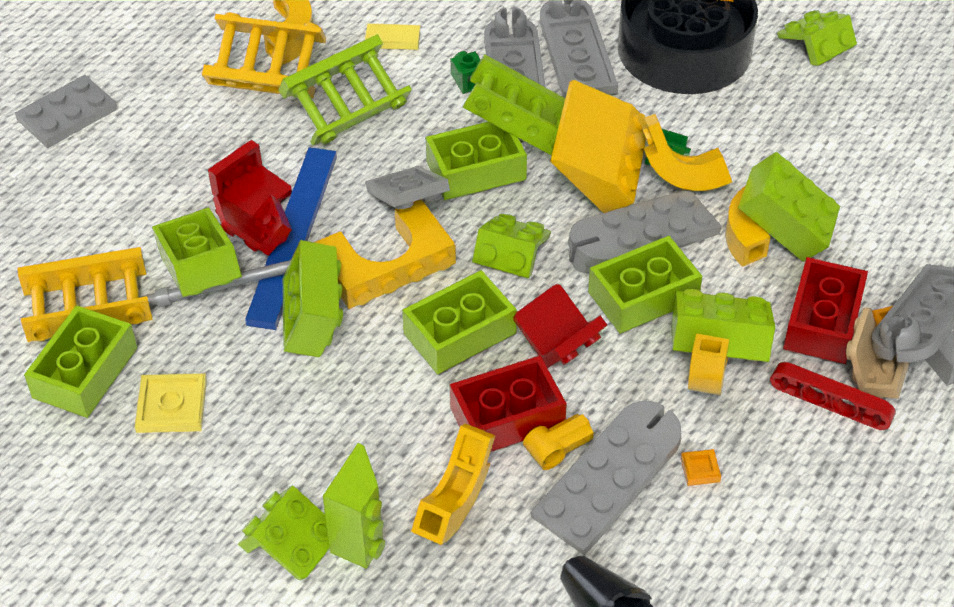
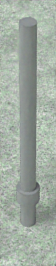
[139,260,291,308]

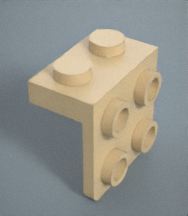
[846,308,910,399]

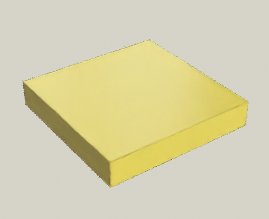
[135,373,207,433]

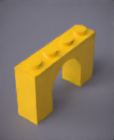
[314,199,456,309]

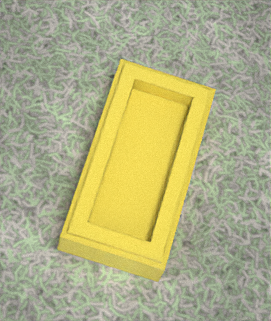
[365,23,420,50]

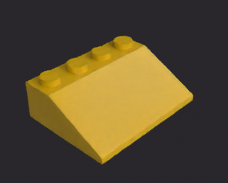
[550,80,648,213]

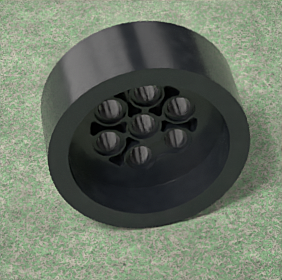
[618,0,758,94]

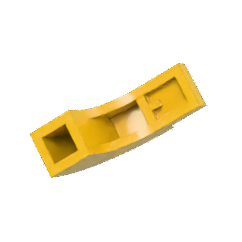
[264,0,313,65]
[642,114,732,191]
[725,186,771,267]
[688,334,729,396]
[411,423,495,545]

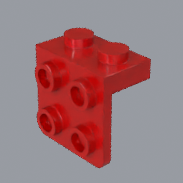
[208,139,292,216]
[213,194,292,256]
[513,284,608,368]

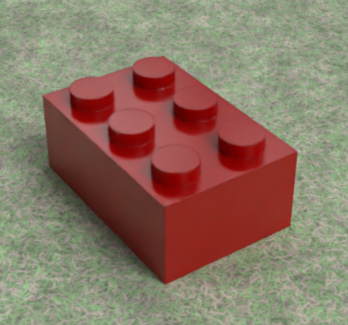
[783,257,868,364]
[449,355,567,452]

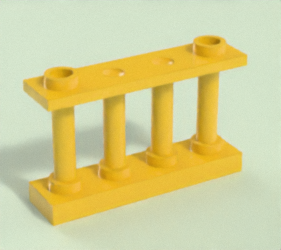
[202,12,326,99]
[17,247,153,342]

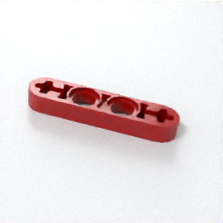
[770,362,896,430]

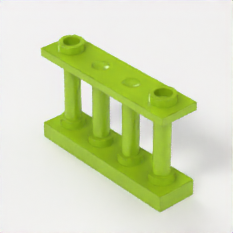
[278,34,412,146]
[462,54,565,156]

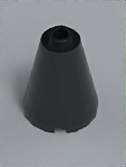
[560,556,653,607]

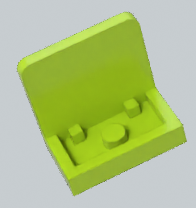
[777,10,857,66]
[472,214,551,278]
[238,485,330,580]

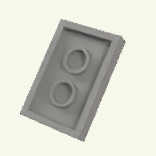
[15,75,118,149]
[365,166,450,209]

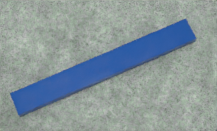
[245,147,337,330]

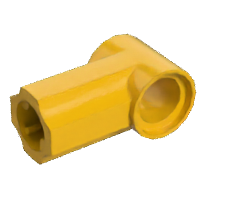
[523,413,594,470]

